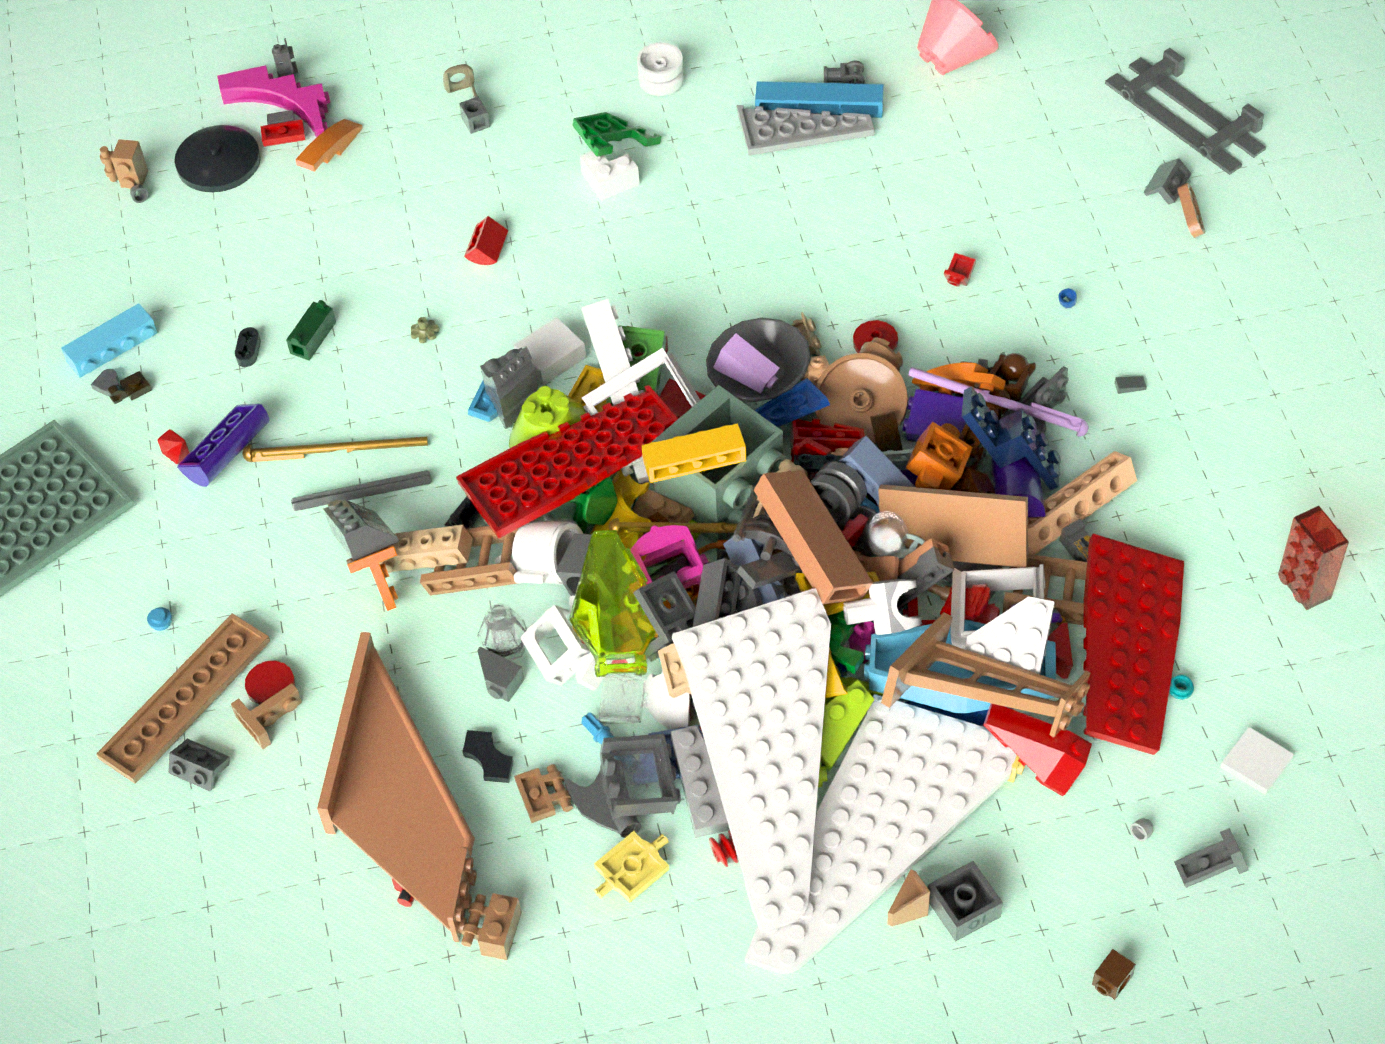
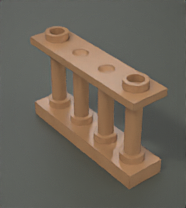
[420,526,519,596]
[1002,554,1087,626]

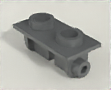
[272,38,298,81]

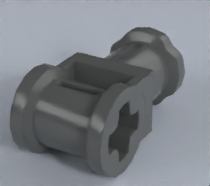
[823,60,865,84]

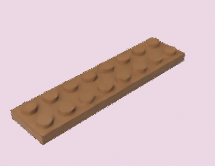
[96,613,270,784]

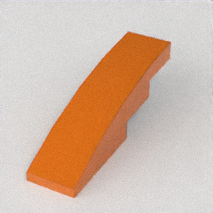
[296,119,363,172]

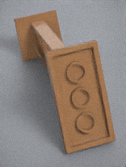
[881,612,1090,737]

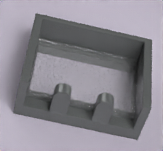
[599,734,681,821]

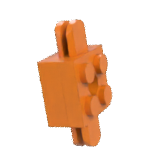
[906,421,973,490]

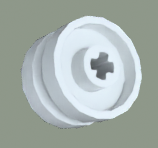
[637,42,684,96]

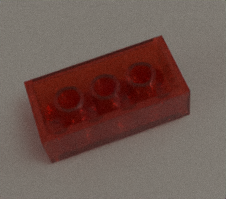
[1278,506,1349,611]

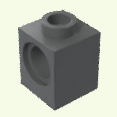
[459,96,490,134]

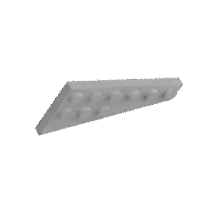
[736,105,875,156]

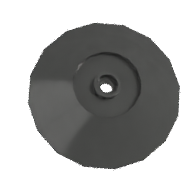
[706,317,811,402]

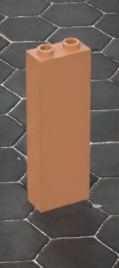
[754,470,873,604]

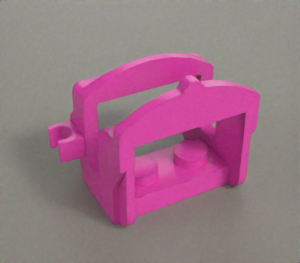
[628,525,709,598]

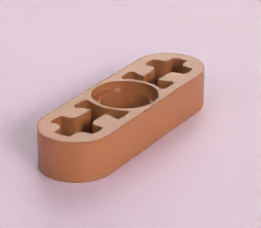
[1177,183,1205,238]

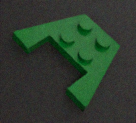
[572,112,662,157]
[828,611,874,674]

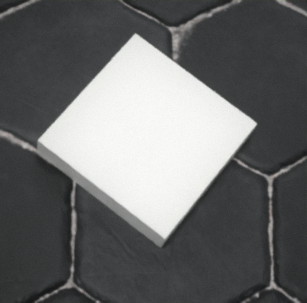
[1220,727,1294,795]

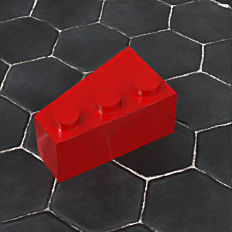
[790,418,865,459]

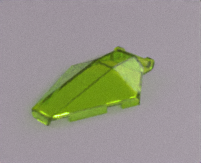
[569,530,656,677]

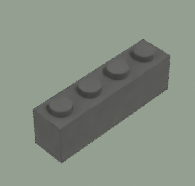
[693,558,741,627]

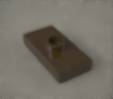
[870,411,903,452]

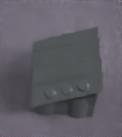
[480,346,538,429]

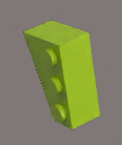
[820,680,874,772]

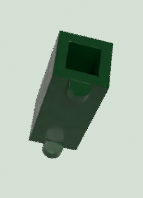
[286,300,336,361]

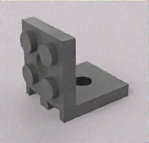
[634,571,696,663]

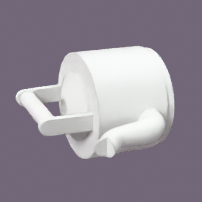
[494,513,583,584]

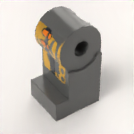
[1059,519,1090,562]

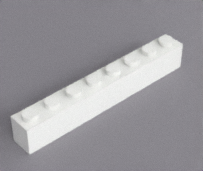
[581,299,650,484]

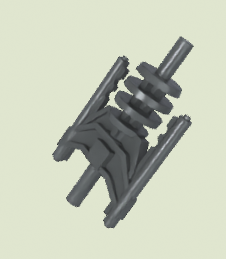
[733,495,799,566]

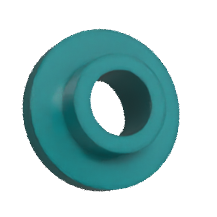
[1169,675,1194,700]

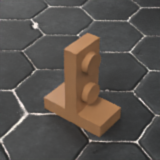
[231,683,302,749]

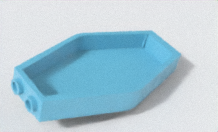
[864,620,1056,713]

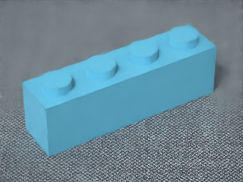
[61,303,157,378]

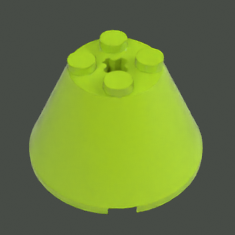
[509,386,587,448]

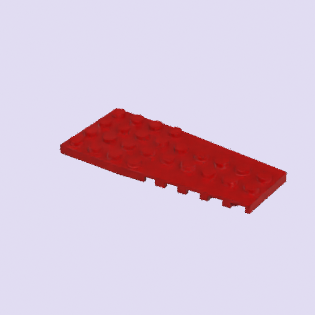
[456,385,678,539]
[1083,533,1184,755]

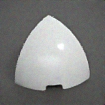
[644,670,691,730]

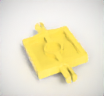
[594,831,669,903]

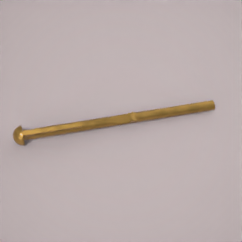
[242,436,428,462]
[609,518,738,537]

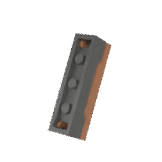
[897,538,955,610]

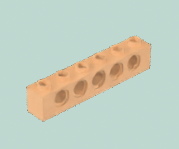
[1028,451,1137,555]

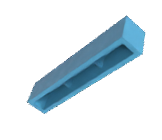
[755,81,884,118]

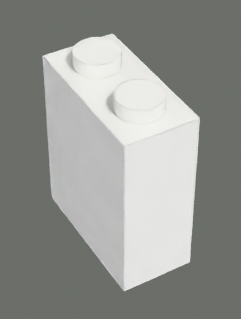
[513,317,586,386]

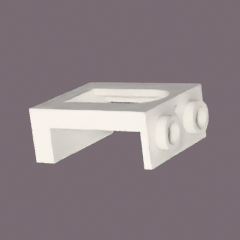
[520,605,590,686]

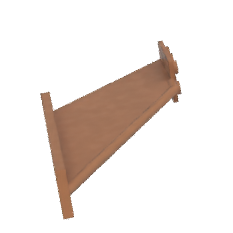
[317,632,477,942]

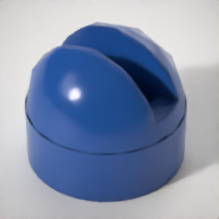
[1058,288,1077,308]

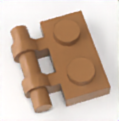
[514,764,573,823]

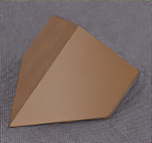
[887,869,930,927]

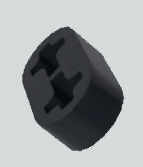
[235,327,261,367]

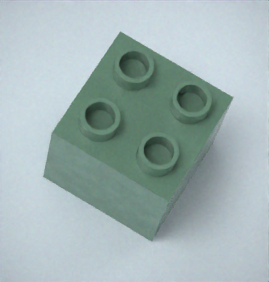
[652,385,786,543]

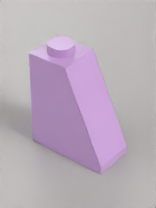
[713,333,780,393]

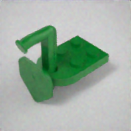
[568,477,617,534]

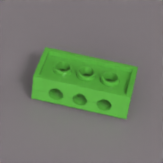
[606,325,666,406]

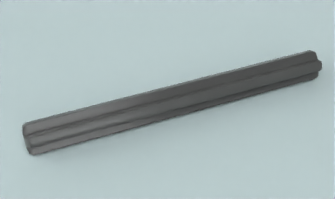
[291,470,432,511]

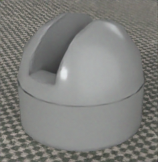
[1130,818,1153,842]

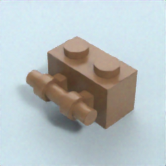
[99,139,148,189]
[461,893,522,960]

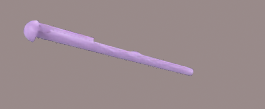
[908,367,1089,437]

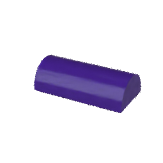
[177,404,269,487]
[991,457,1045,518]

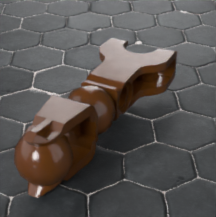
[959,352,1036,472]

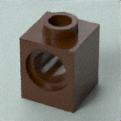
[1092,949,1136,1000]

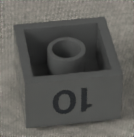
[927,861,1003,942]

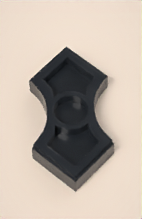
[462,730,514,783]

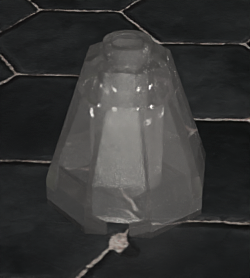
[477,603,527,661]

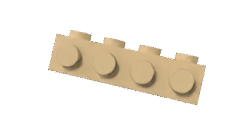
[379,525,473,573]

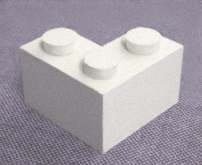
[580,151,640,201]

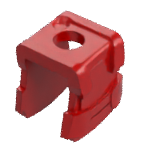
[940,584,1000,624]

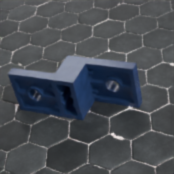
[962,386,1061,491]

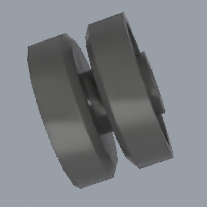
[810,462,867,525]

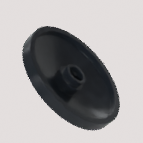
[174,125,261,193]

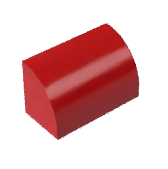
[464,216,509,265]

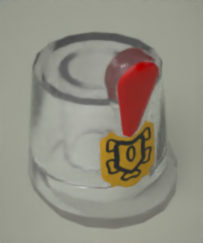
[868,511,908,557]

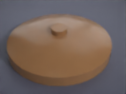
[815,353,908,444]

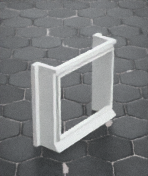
[582,348,700,477]
[950,564,1046,656]

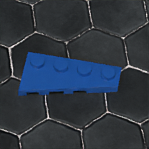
[754,378,830,427]

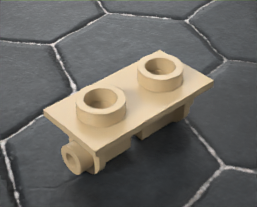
[792,312,822,357]

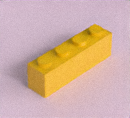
[642,423,746,483]

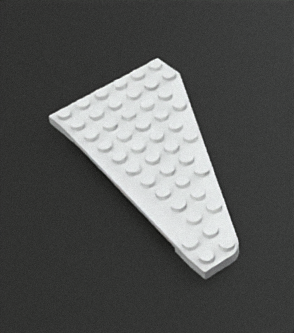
[672,588,831,933]
[745,694,1016,974]

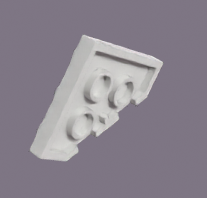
[965,597,1055,674]

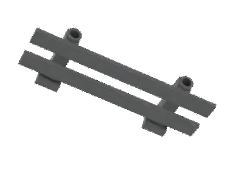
[1105,47,1266,175]

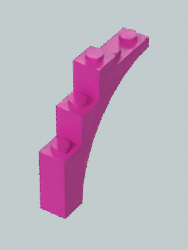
[217,65,331,137]

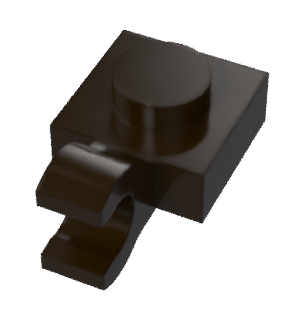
[107,371,152,404]

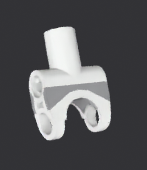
[843,579,922,635]

